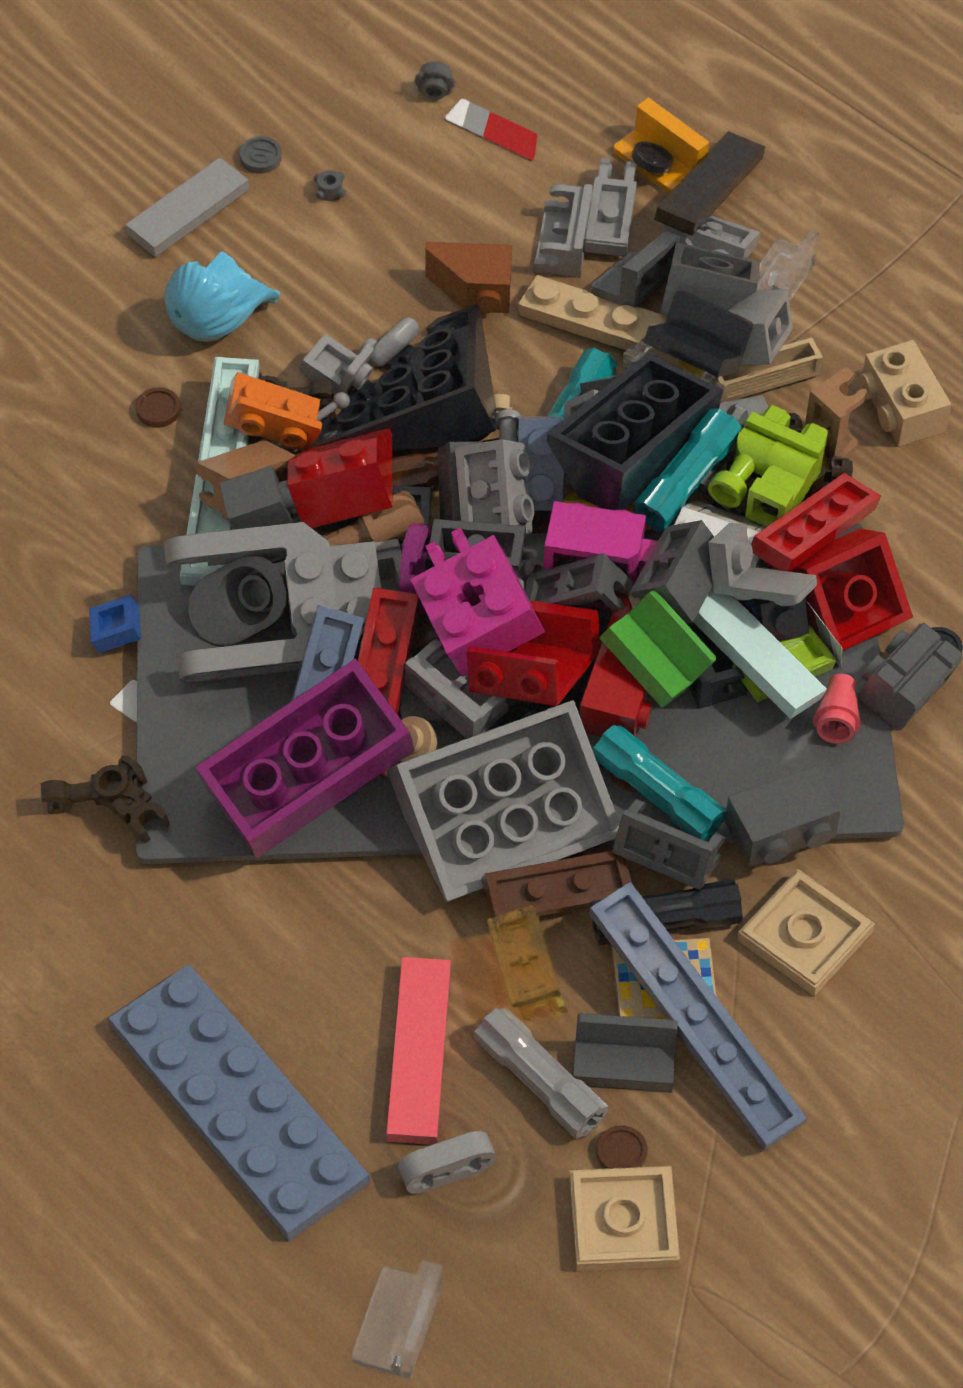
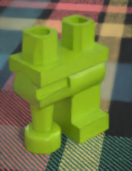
[708,404,828,527]

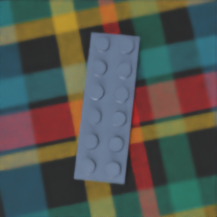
[109,964,370,1242]

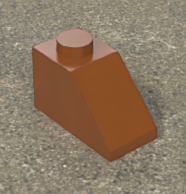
[425,242,512,313]

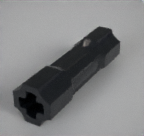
[591,879,743,945]

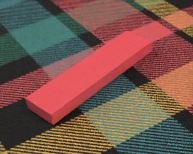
[387,957,451,1145]

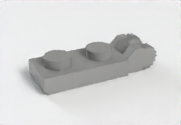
[584,158,637,257]

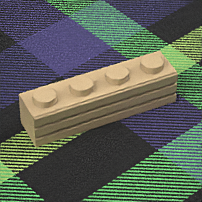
[709,337,823,403]

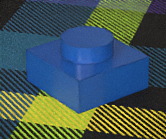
[89,594,141,653]

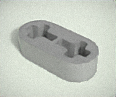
[398,1131,497,1194]

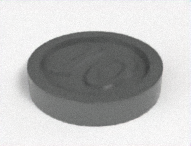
[240,136,282,173]

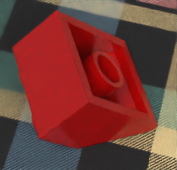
[790,528,913,651]

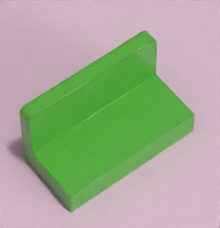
[599,590,716,708]

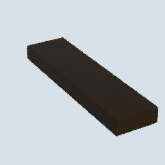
[654,131,766,236]

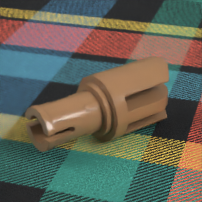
[322,491,425,546]

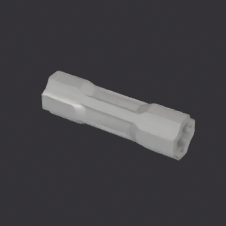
[474,1006,608,1139]

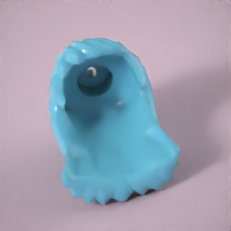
[164,251,280,342]

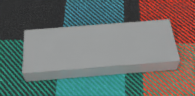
[126,157,249,257]

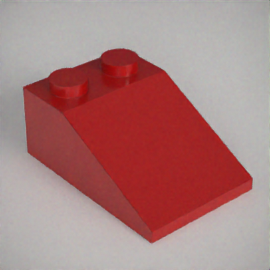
[287,428,393,528]

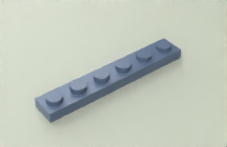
[589,882,807,1151]

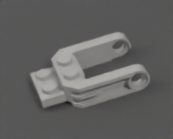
[164,522,381,682]

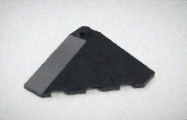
[310,303,496,451]

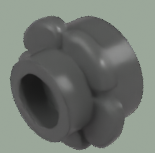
[414,62,455,100]

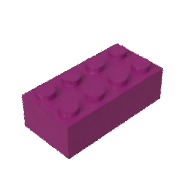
[195,659,415,859]

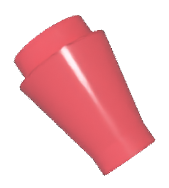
[813,674,860,744]

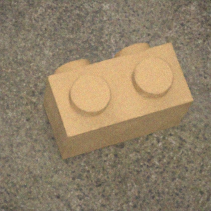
[859,340,952,447]

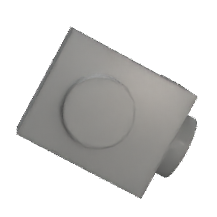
[299,334,375,395]

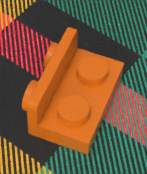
[223,372,322,450]

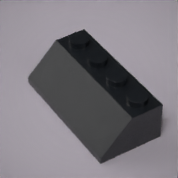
[546,353,723,511]

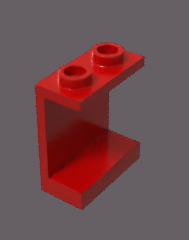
[466,600,600,706]

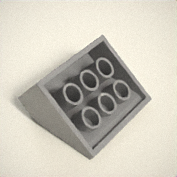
[387,700,620,902]

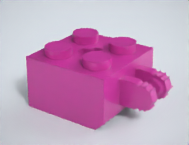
[543,501,658,611]
[410,528,545,676]

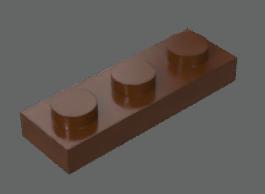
[481,851,632,925]

